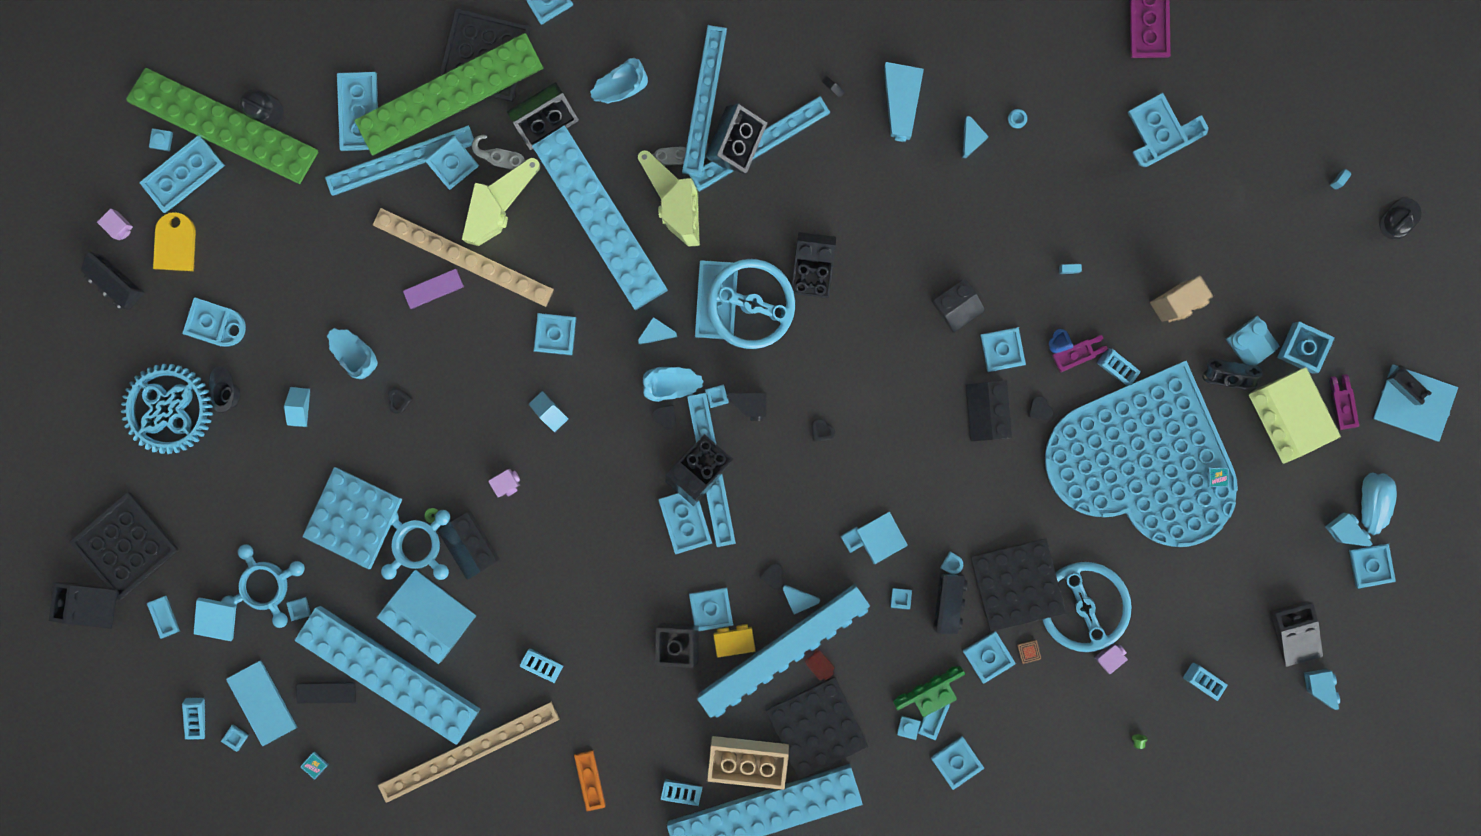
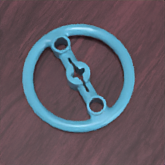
[707,259,795,349]
[1042,562,1132,652]

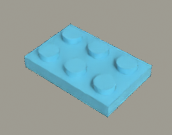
[658,493,712,554]

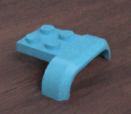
[1128,93,1208,167]

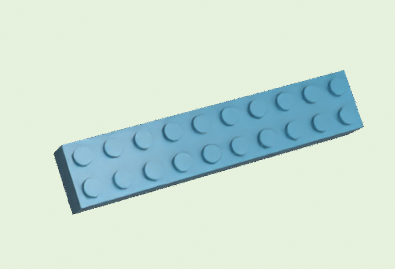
[532,125,668,310]
[697,584,870,718]
[294,606,480,745]
[667,764,863,836]

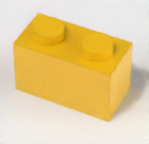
[714,624,755,658]

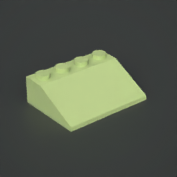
[1249,367,1341,464]

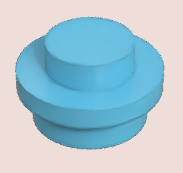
[1008,109,1027,129]

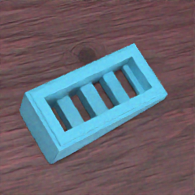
[1097,348,1141,386]
[520,648,563,683]
[1183,663,1228,701]
[182,698,205,739]
[661,779,702,806]

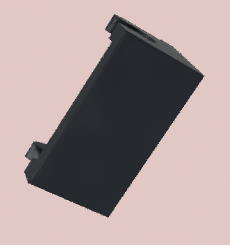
[1387,365,1432,405]

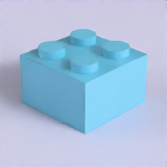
[1277,322,1335,374]

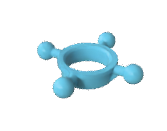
[381,510,451,580]
[221,544,305,628]

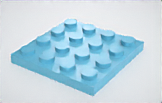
[303,467,402,569]

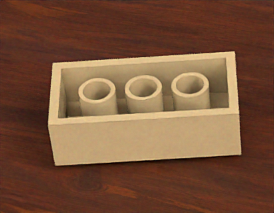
[1150,276,1213,323]
[708,736,789,790]

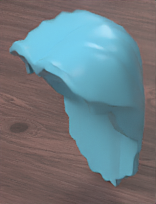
[590,58,648,104]
[327,328,378,379]
[643,367,704,402]
[1361,473,1397,535]

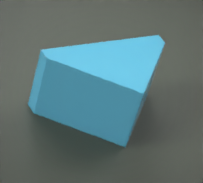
[962,116,988,158]
[638,317,677,344]
[284,387,310,427]
[529,391,569,432]
[783,585,820,614]

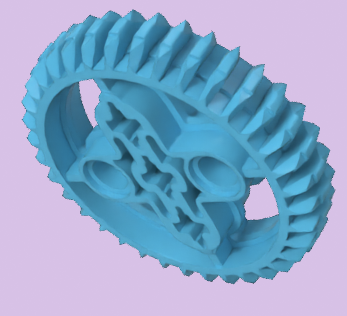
[121,364,213,454]

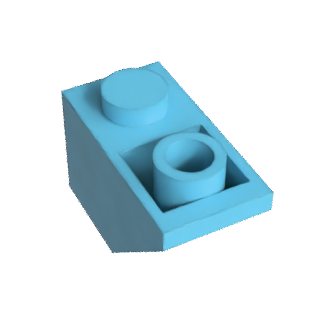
[1325,513,1373,547]
[1304,669,1340,710]

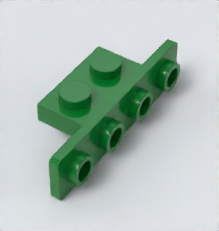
[893,666,965,718]

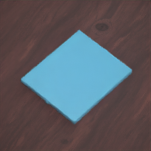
[1373,365,1458,442]

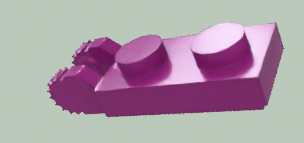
[1052,335,1108,372]
[1330,374,1359,430]

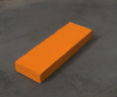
[574,750,606,811]

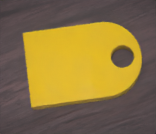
[153,212,195,271]

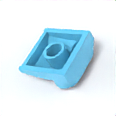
[1225,316,1280,366]

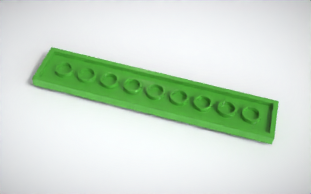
[354,33,544,155]
[126,68,318,184]

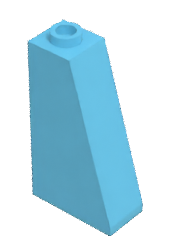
[884,62,924,142]

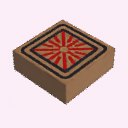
[1017,640,1041,664]

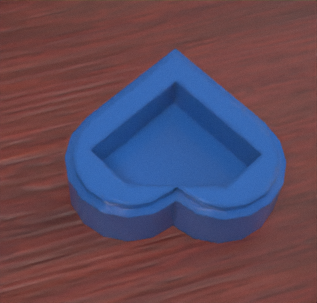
[1049,329,1073,353]

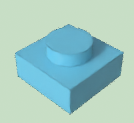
[149,128,173,151]
[897,715,921,740]

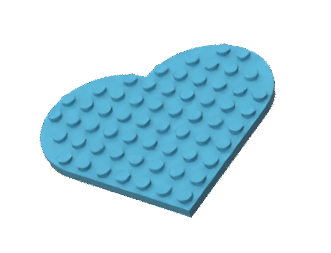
[1045,361,1238,547]

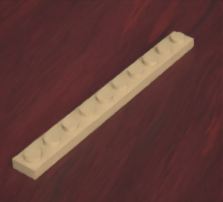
[373,208,554,307]
[378,702,560,803]

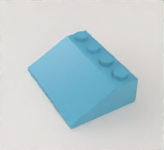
[377,570,477,664]

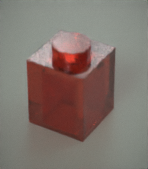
[805,649,835,681]

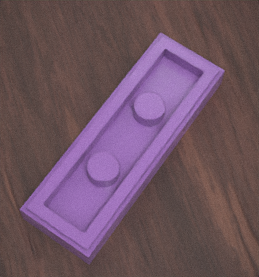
[403,269,464,309]

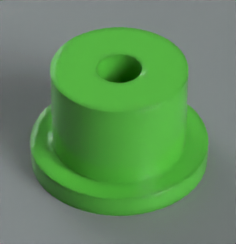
[425,508,438,523]
[1132,734,1148,749]

